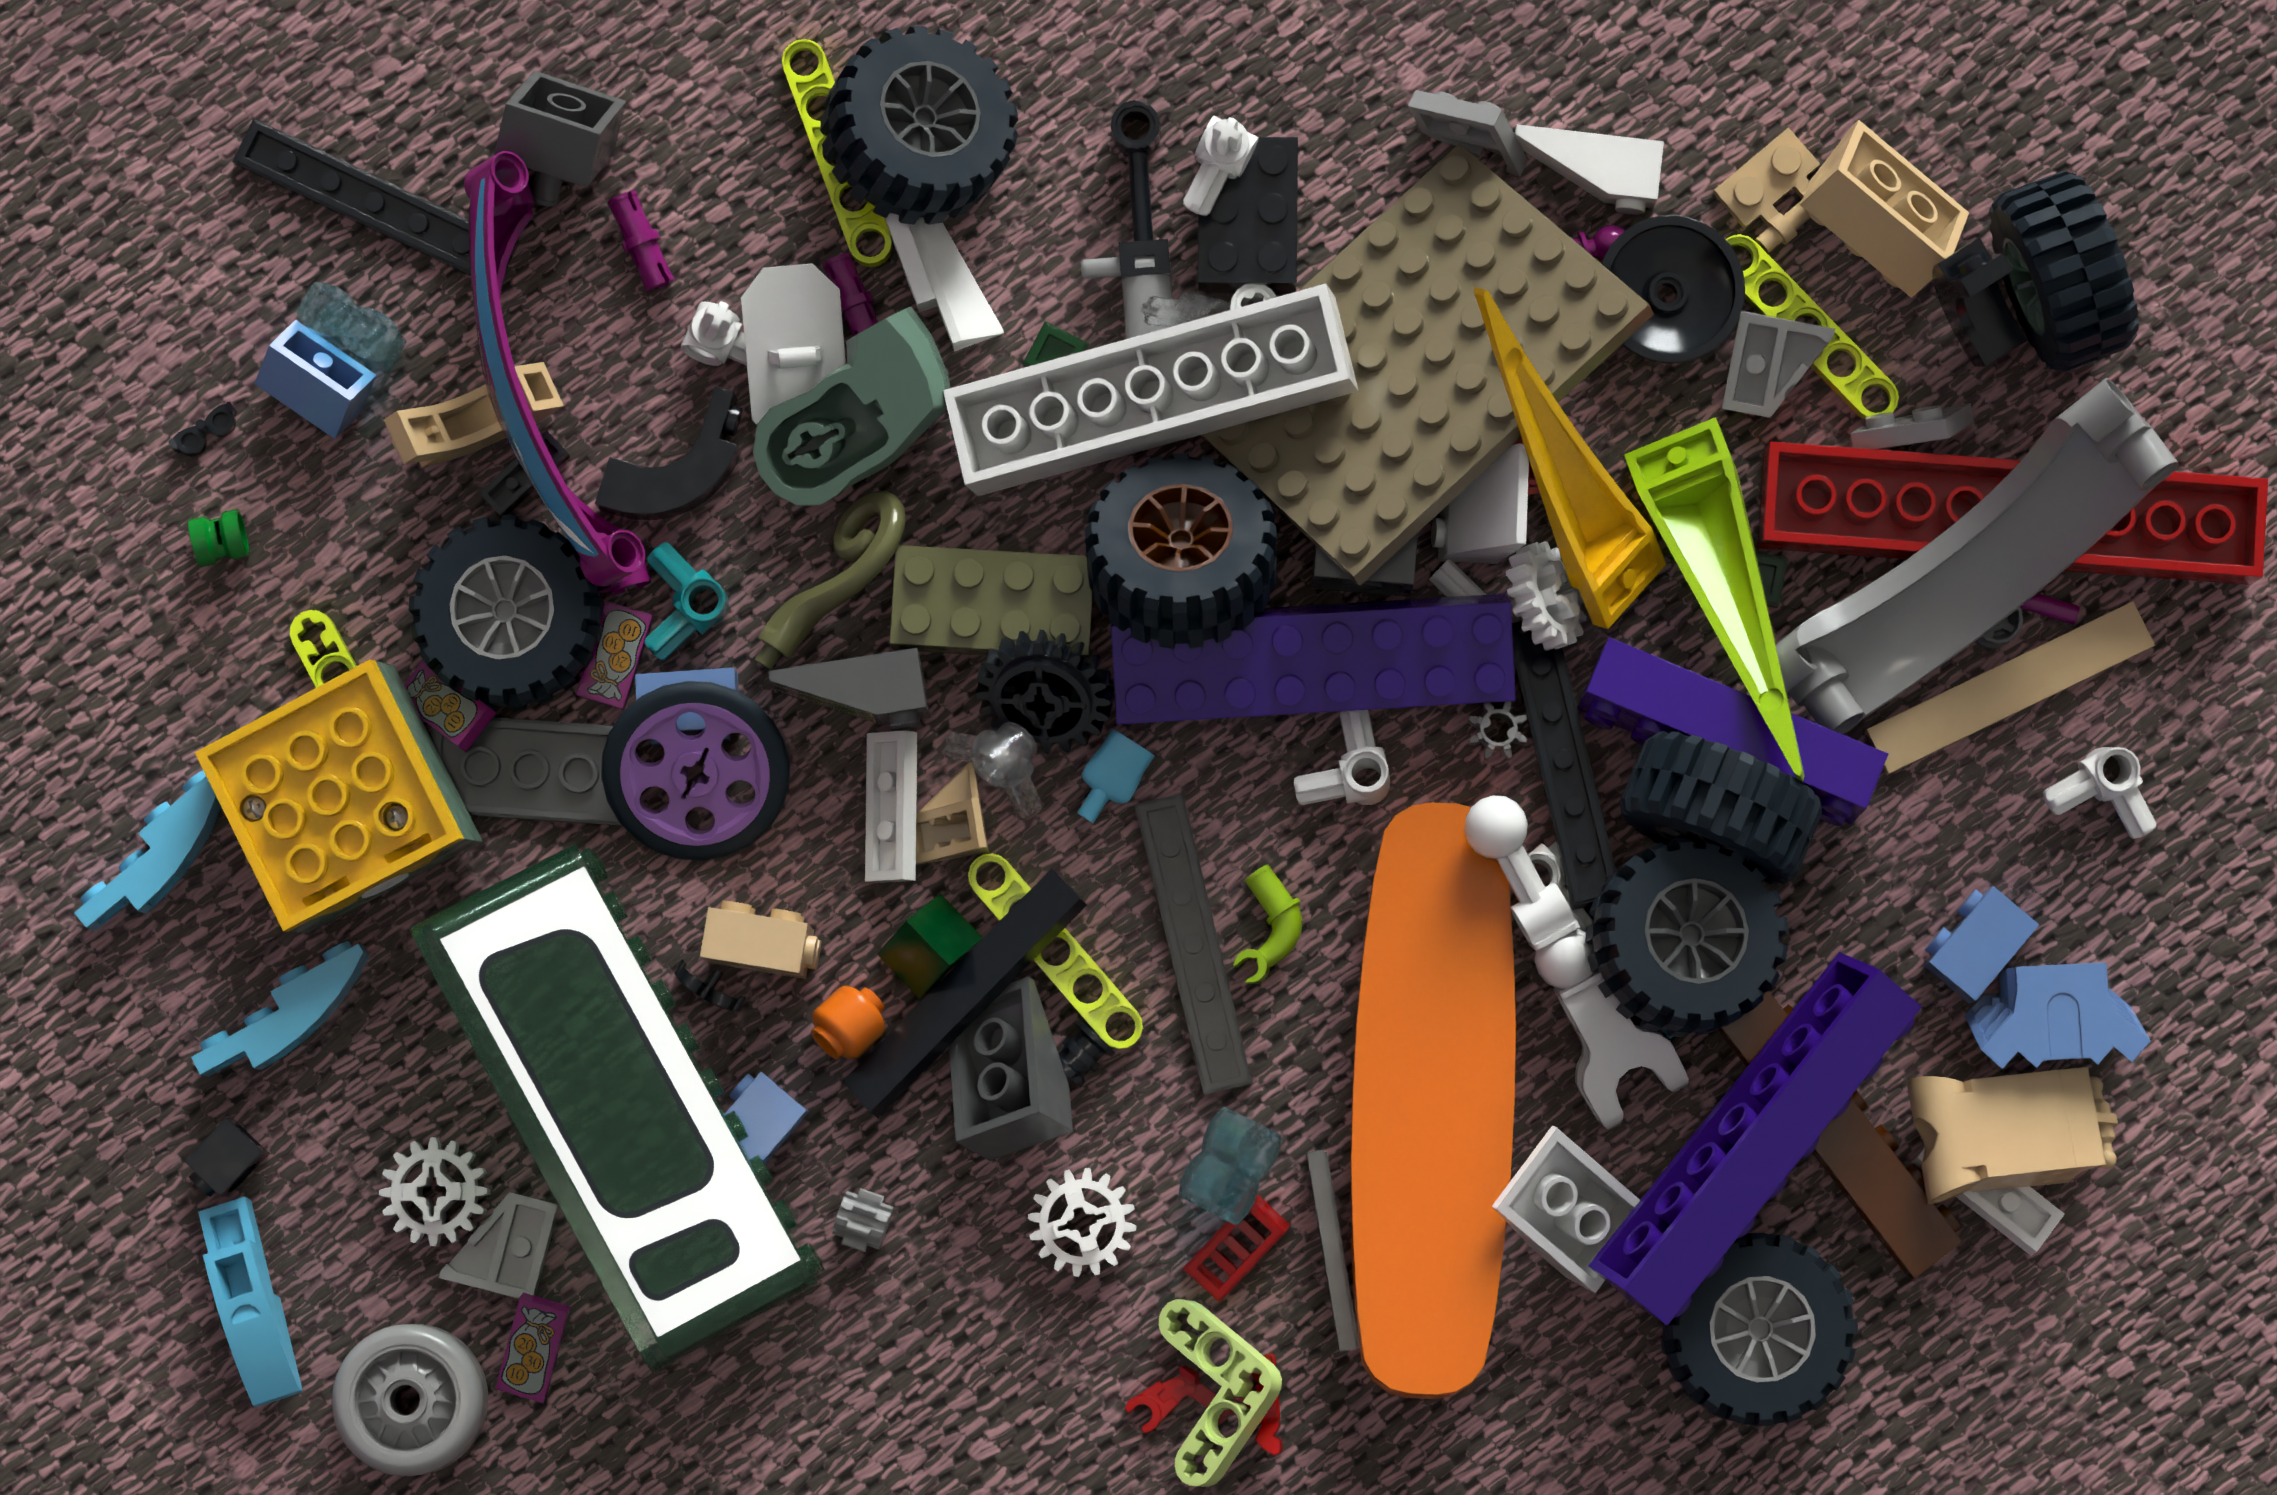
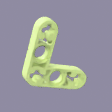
[1158,1299,1282,1487]

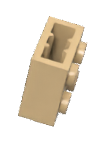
[700,900,821,979]

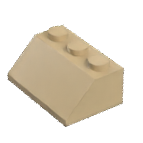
[1800,120,1969,298]

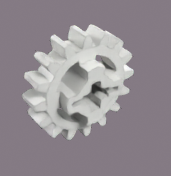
[1506,541,1586,651]
[379,1137,490,1247]
[1028,1168,1136,1277]

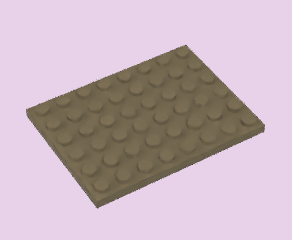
[1198,143,1654,586]

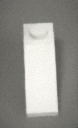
[1514,124,1664,215]

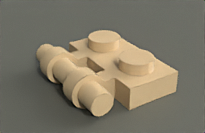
[1713,127,1820,254]

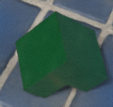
[877,893,983,999]

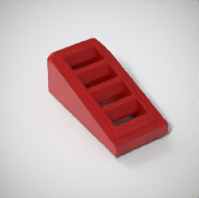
[1183,1191,1290,1303]

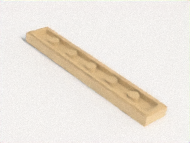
[1865,601,2155,775]

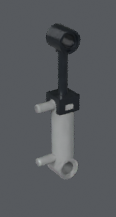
[1081,100,1174,339]

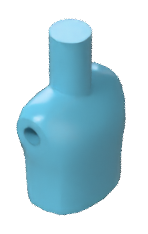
[1077,729,1155,824]

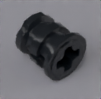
[1058,1020,1115,1087]

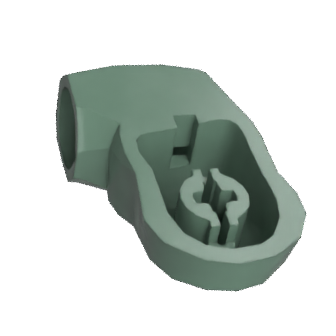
[753,307,951,506]

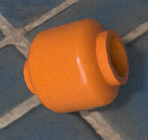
[811,985,885,1060]

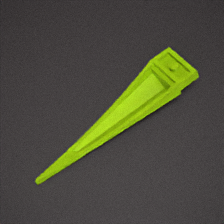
[1624,417,1805,782]

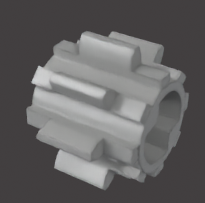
[1468,701,1527,760]
[832,1188,894,1252]

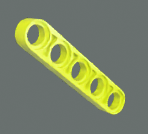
[782,39,893,267]
[1725,234,1899,420]
[968,853,1143,1050]

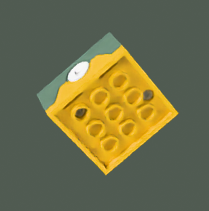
[194,659,483,933]

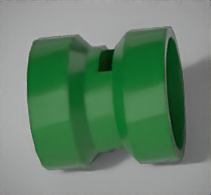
[188,509,250,567]

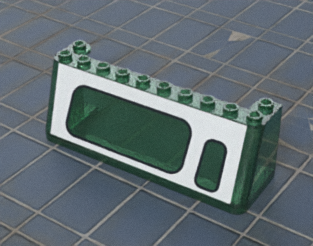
[410,843,825,1373]

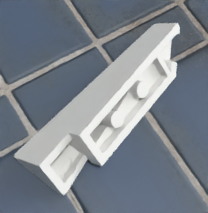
[885,213,1004,352]

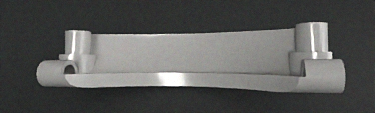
[1776,378,2179,734]

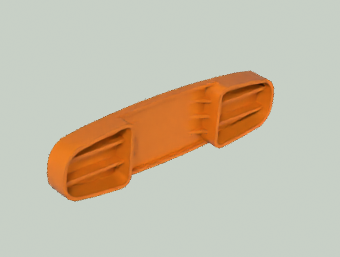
[1351,802,1516,1399]

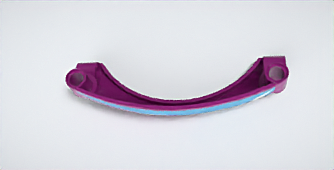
[464,151,651,595]

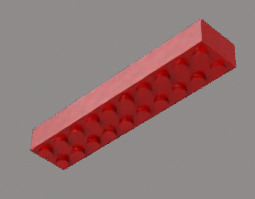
[1757,442,2268,585]

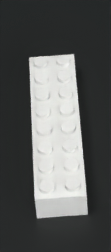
[943,284,1358,496]

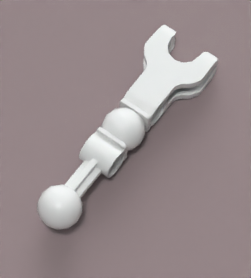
[1464,795,1689,1129]

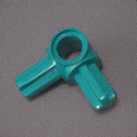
[644,542,729,661]

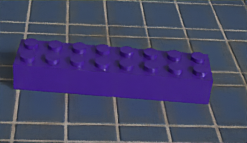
[1111,594,1516,725]
[1588,952,1922,1325]

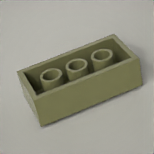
[890,545,1094,657]

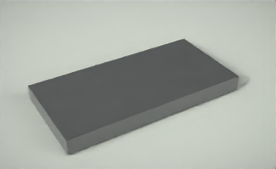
[432,717,622,826]

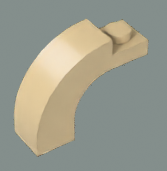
[384,362,564,468]

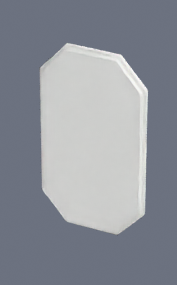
[741,263,846,425]

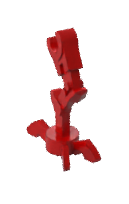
[1125,1353,1283,1455]

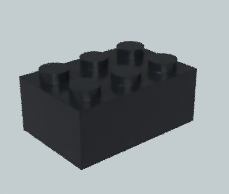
[1198,136,1298,294]

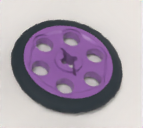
[601,681,790,861]

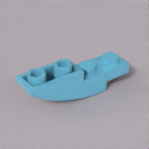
[74,770,222,931]
[191,941,370,1077]
[198,1196,303,1407]

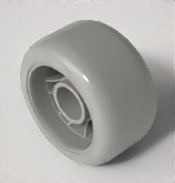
[332,1324,488,1476]

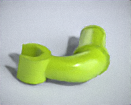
[1233,864,1303,984]

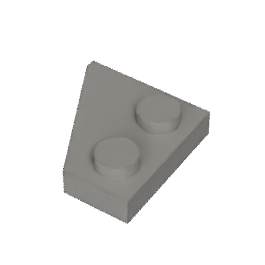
[1408,90,1528,176]
[1722,311,1835,418]
[1850,403,1974,449]
[439,1192,560,1299]

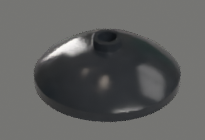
[1601,215,1745,364]

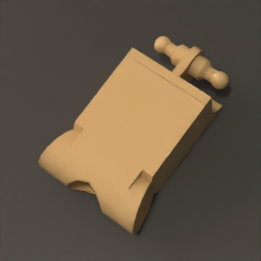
[1907,1067,2118,1204]

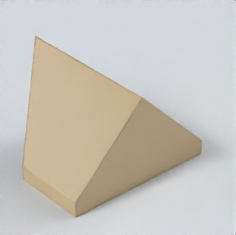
[916,758,989,865]

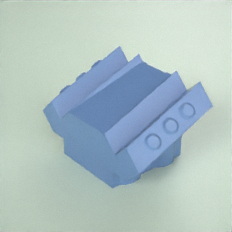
[1964,962,2151,1069]

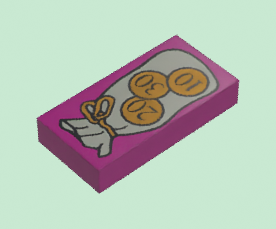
[576,601,654,711]
[404,660,496,752]
[495,1292,571,1403]

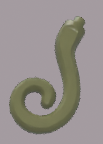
[754,490,906,670]

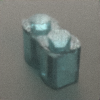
[296,282,407,371]
[1179,1107,1282,1225]

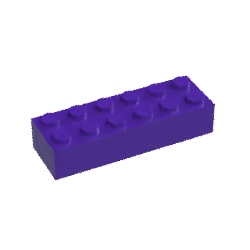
[1577,637,1888,826]

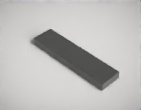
[1306,1149,1359,1352]

